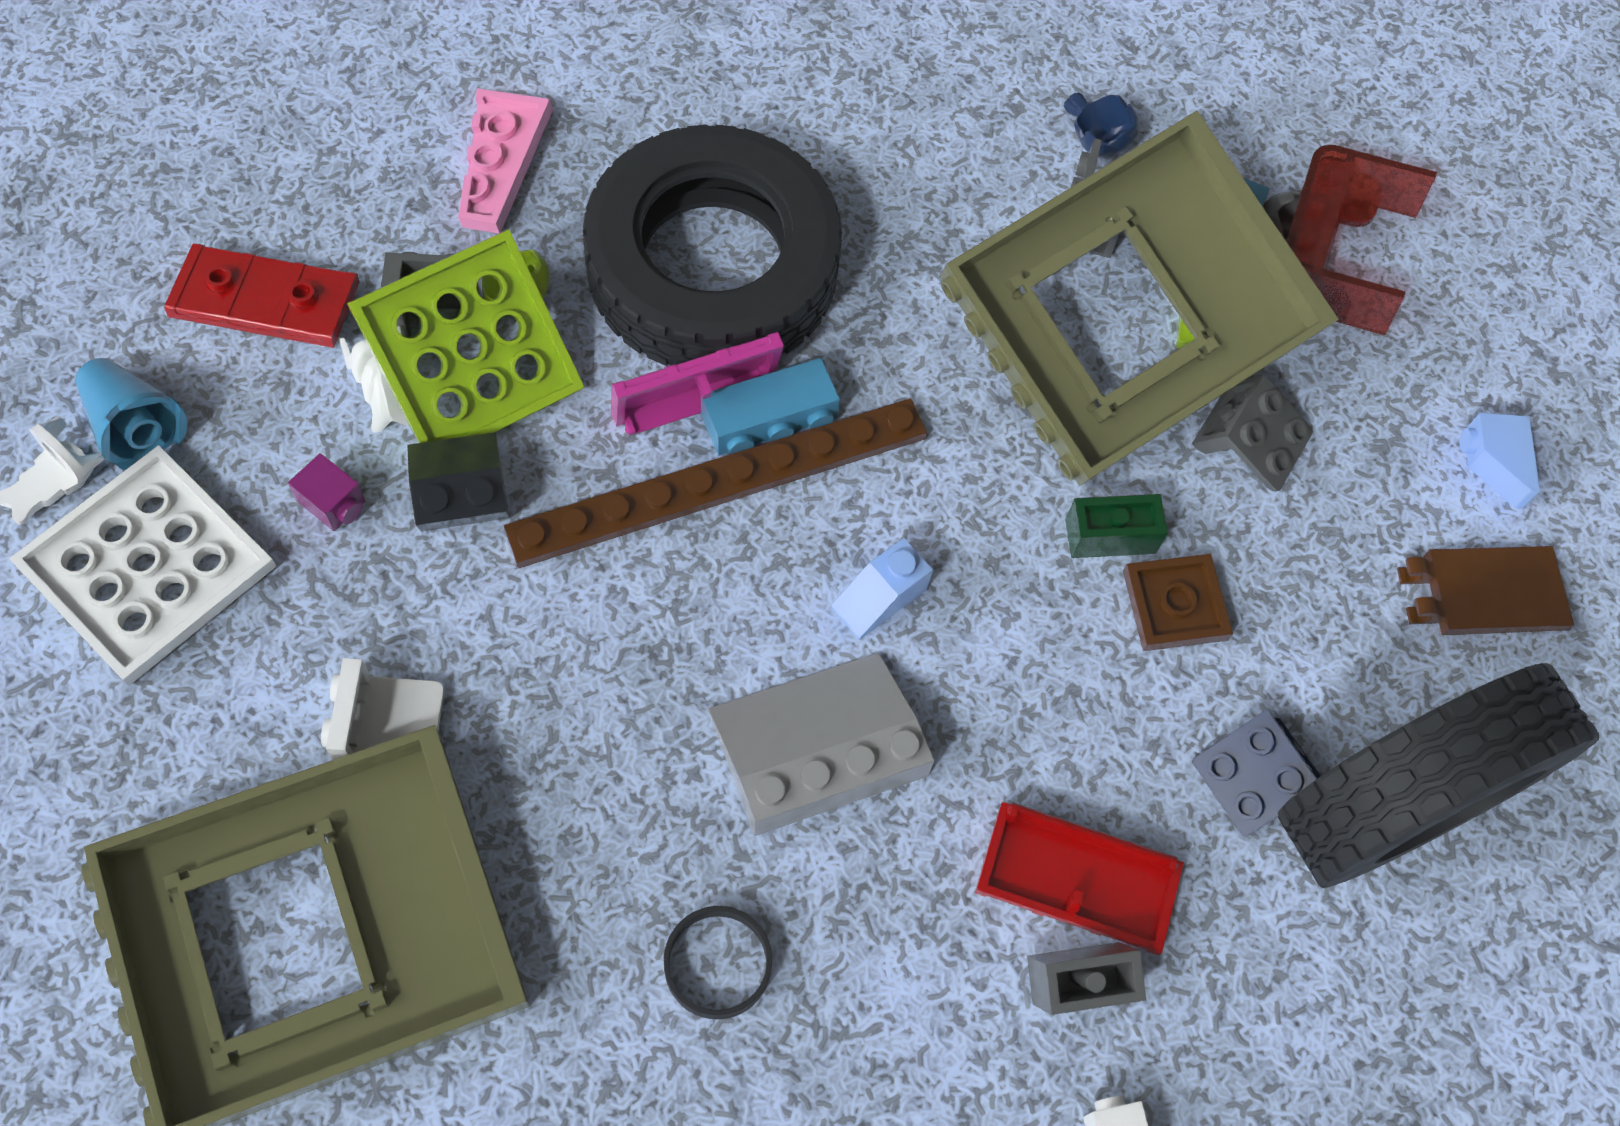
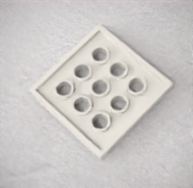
[9,445,277,686]

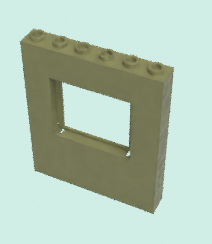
[940,110,1339,486]
[81,725,530,1126]

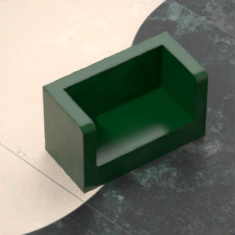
[1065,494,1168,558]

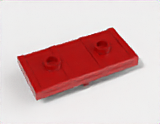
[164,243,360,348]
[974,802,1184,956]

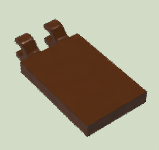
[1397,546,1574,635]

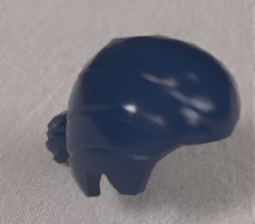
[1064,92,1139,158]

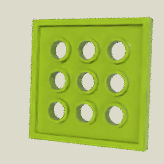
[347,229,585,443]

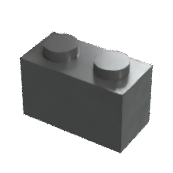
[1027,942,1146,1015]

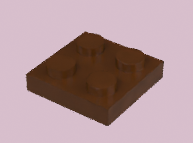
[1123,554,1233,651]

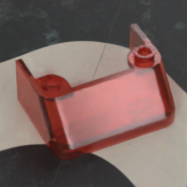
[1286,145,1437,336]

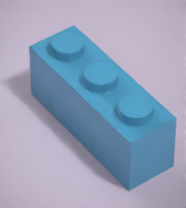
[701,358,840,456]

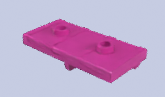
[611,332,784,436]

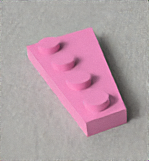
[458,88,553,234]

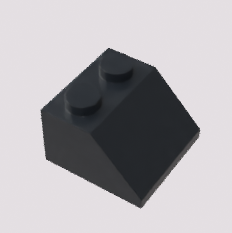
[407,432,509,532]

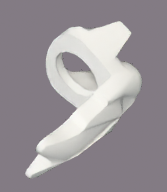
[339,325,409,433]
[0,416,104,525]

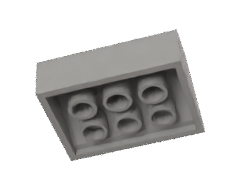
[708,653,934,836]

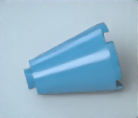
[75,358,187,470]

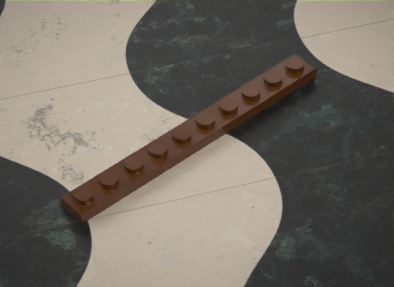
[504,398,927,569]

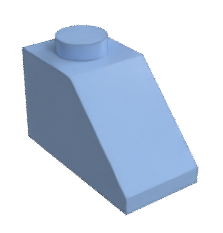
[1460,413,1540,508]
[831,538,933,640]

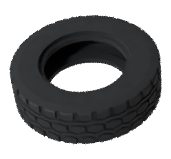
[583,124,842,366]
[1278,663,1599,888]

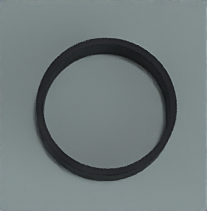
[664,906,772,1020]

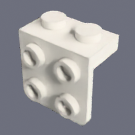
[321,658,445,760]

